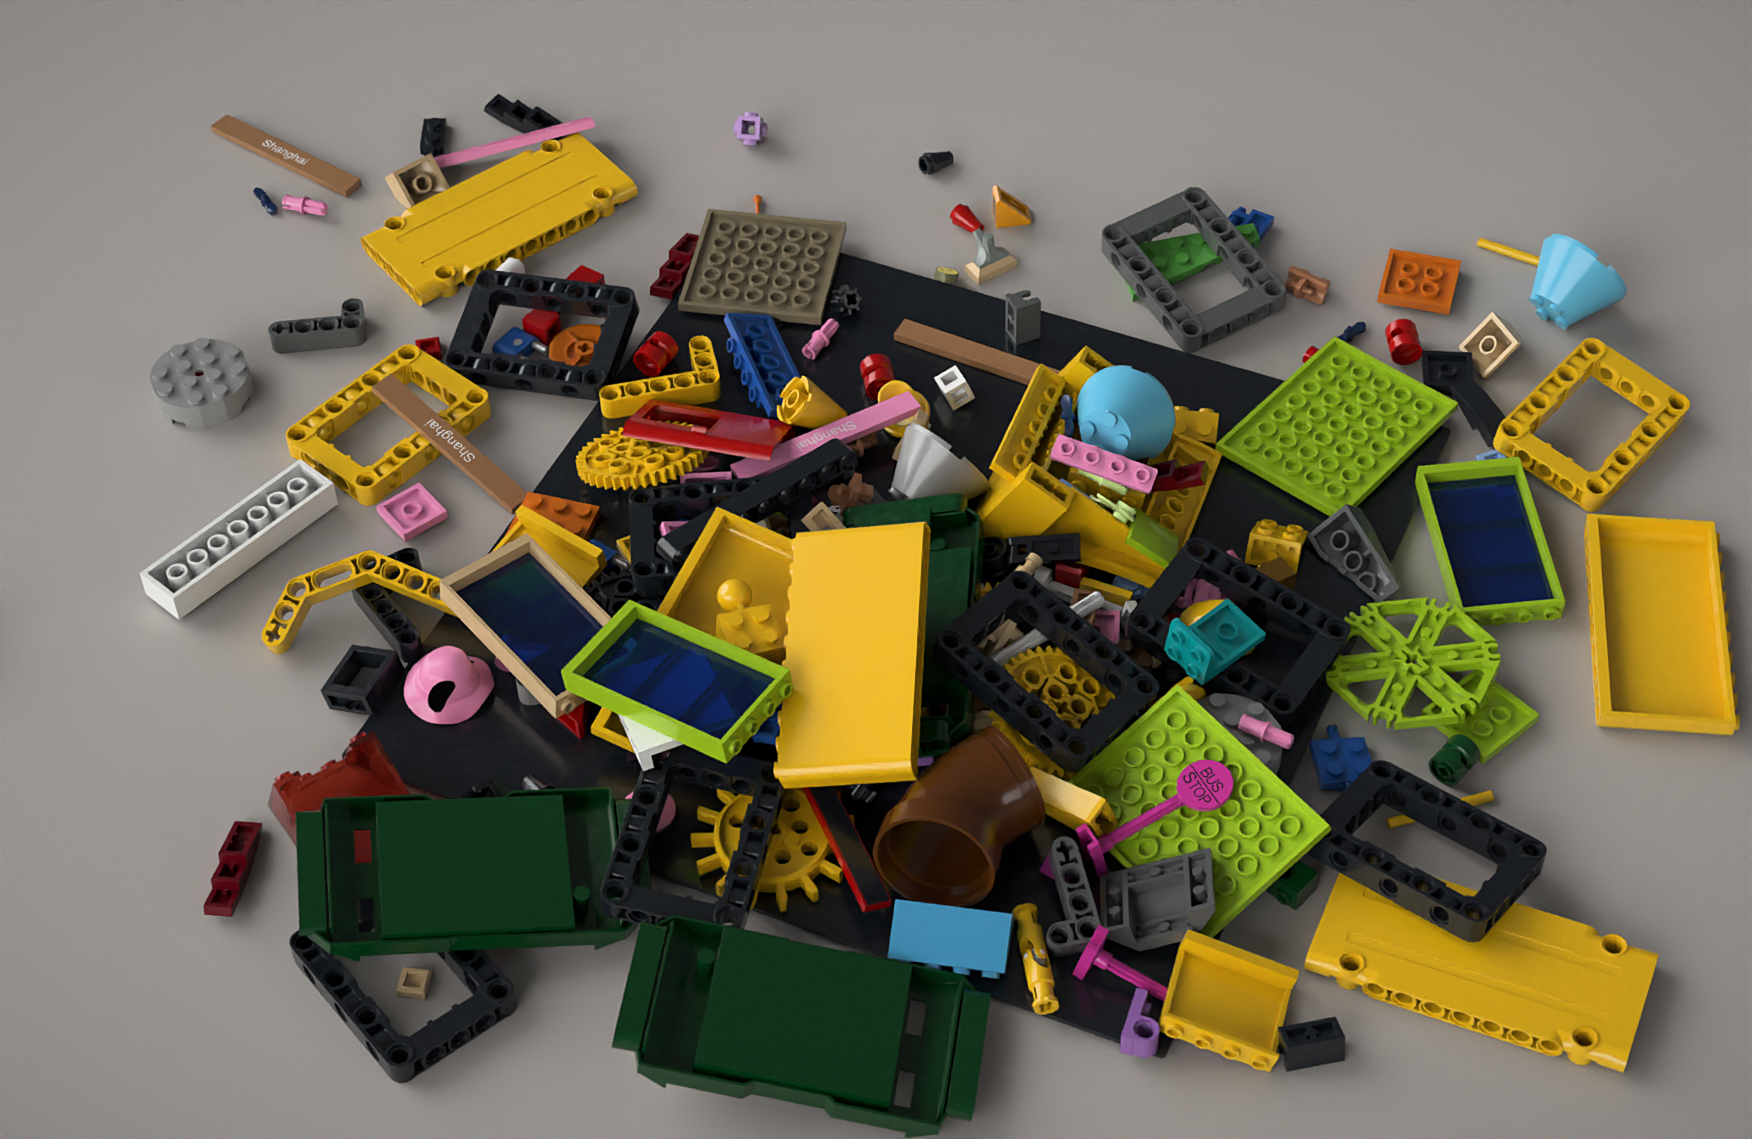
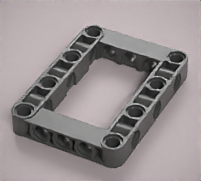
[1101,187,1286,353]

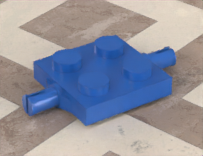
[1309,724,1372,791]

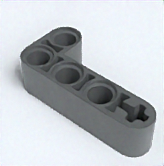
[268,298,367,354]
[1045,836,1101,957]

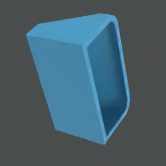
[888,899,1015,979]

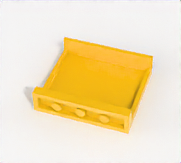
[475,504,607,633]
[1158,929,1299,1072]

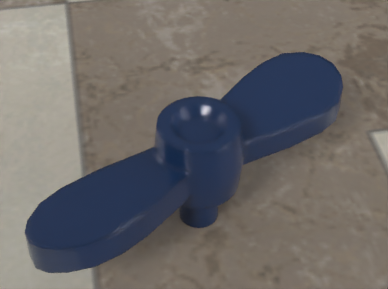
[253,187,278,215]
[1337,322,1366,342]
[1061,395,1078,438]

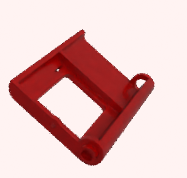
[622,399,797,461]

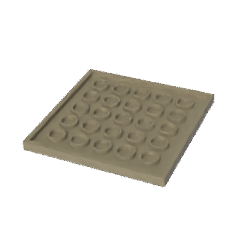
[678,209,847,325]

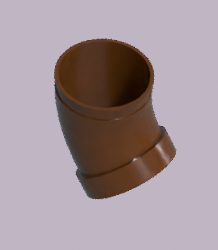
[873,726,1046,908]

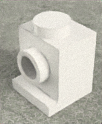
[934,365,975,411]

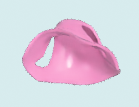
[404,646,494,724]

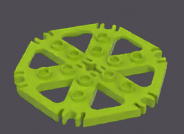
[1326,597,1501,730]

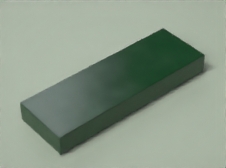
[853,507,933,530]

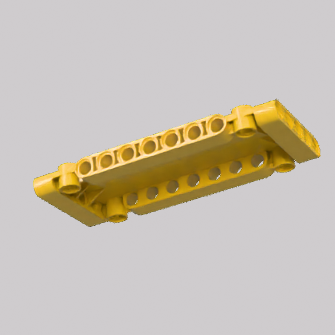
[361,132,638,306]
[1304,872,1659,1073]

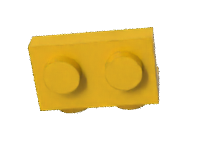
[1173,406,1219,445]

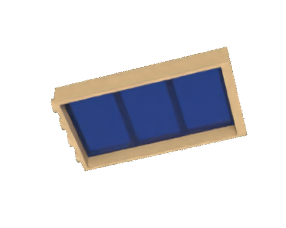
[439,533,638,719]

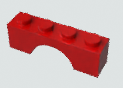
[522,264,605,347]

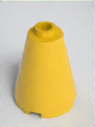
[777,376,847,429]

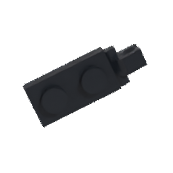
[420,118,447,157]

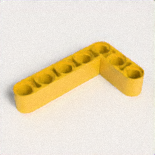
[599,336,721,418]

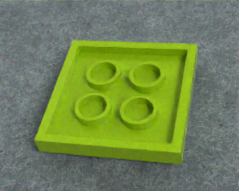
[1421,670,1540,765]

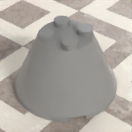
[888,423,990,501]

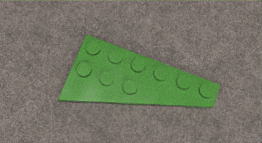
[1125,223,1260,302]

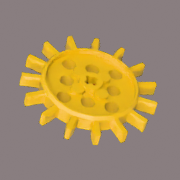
[691,788,855,912]

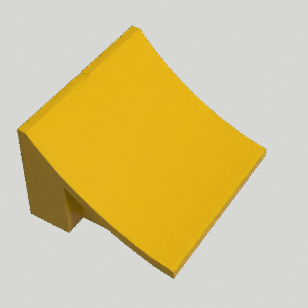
[974,346,1223,589]

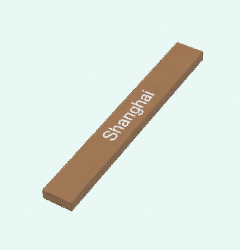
[211,114,362,197]
[372,374,527,514]

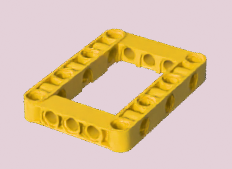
[1493,337,1690,512]
[285,344,491,506]

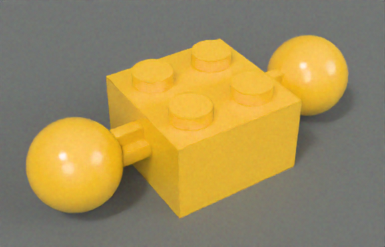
[715,578,786,697]

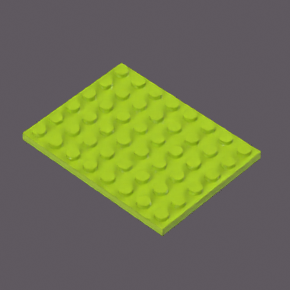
[1215,336,1458,516]
[1068,684,1331,938]

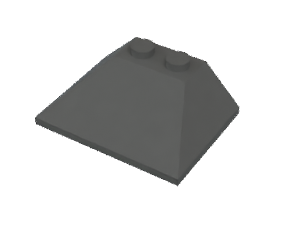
[1100,848,1216,951]

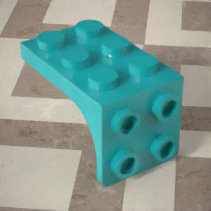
[1164,598,1266,686]

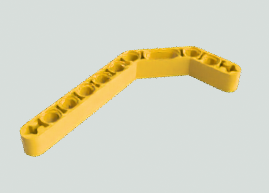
[261,550,527,654]

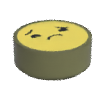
[934,267,959,283]

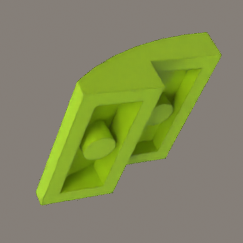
[1125,507,1178,569]

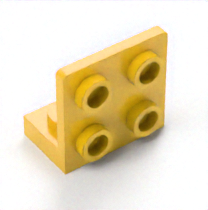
[1244,519,1308,573]

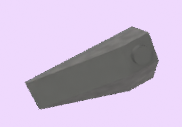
[1307,504,1402,602]

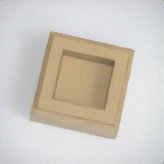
[396,967,433,1000]

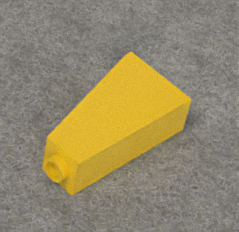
[1030,766,1119,838]

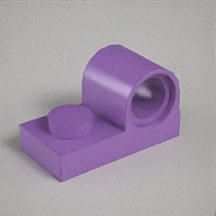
[1120,988,1160,1058]

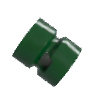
[1428,734,1481,786]

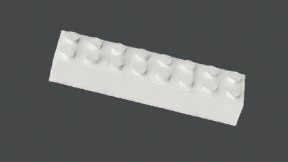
[140,459,338,620]

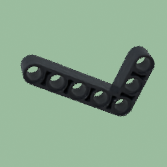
[349,548,424,664]

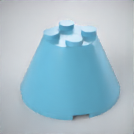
[1529,233,1627,330]
[1076,365,1176,461]

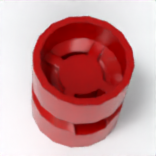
[1385,319,1423,365]
[633,331,679,377]
[860,354,896,401]

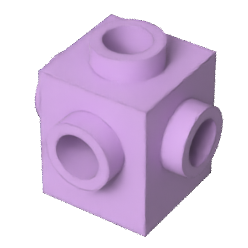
[734,112,768,146]

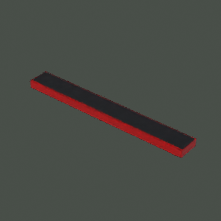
[802,786,892,913]

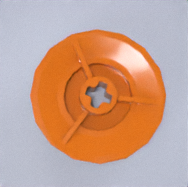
[549,324,601,367]

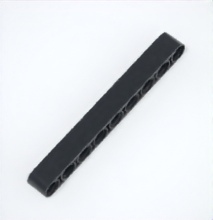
[656,438,857,568]

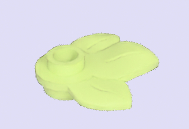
[1090,493,1136,524]

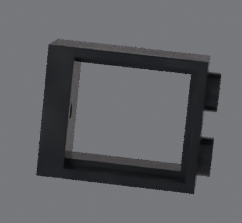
[320,645,405,716]

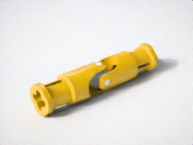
[1012,903,1059,1015]

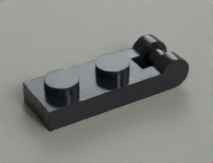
[1006,533,1081,567]

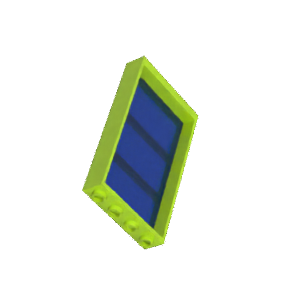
[1415,457,1566,628]
[561,600,793,764]

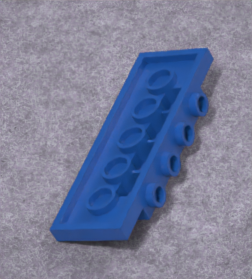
[724,313,801,418]

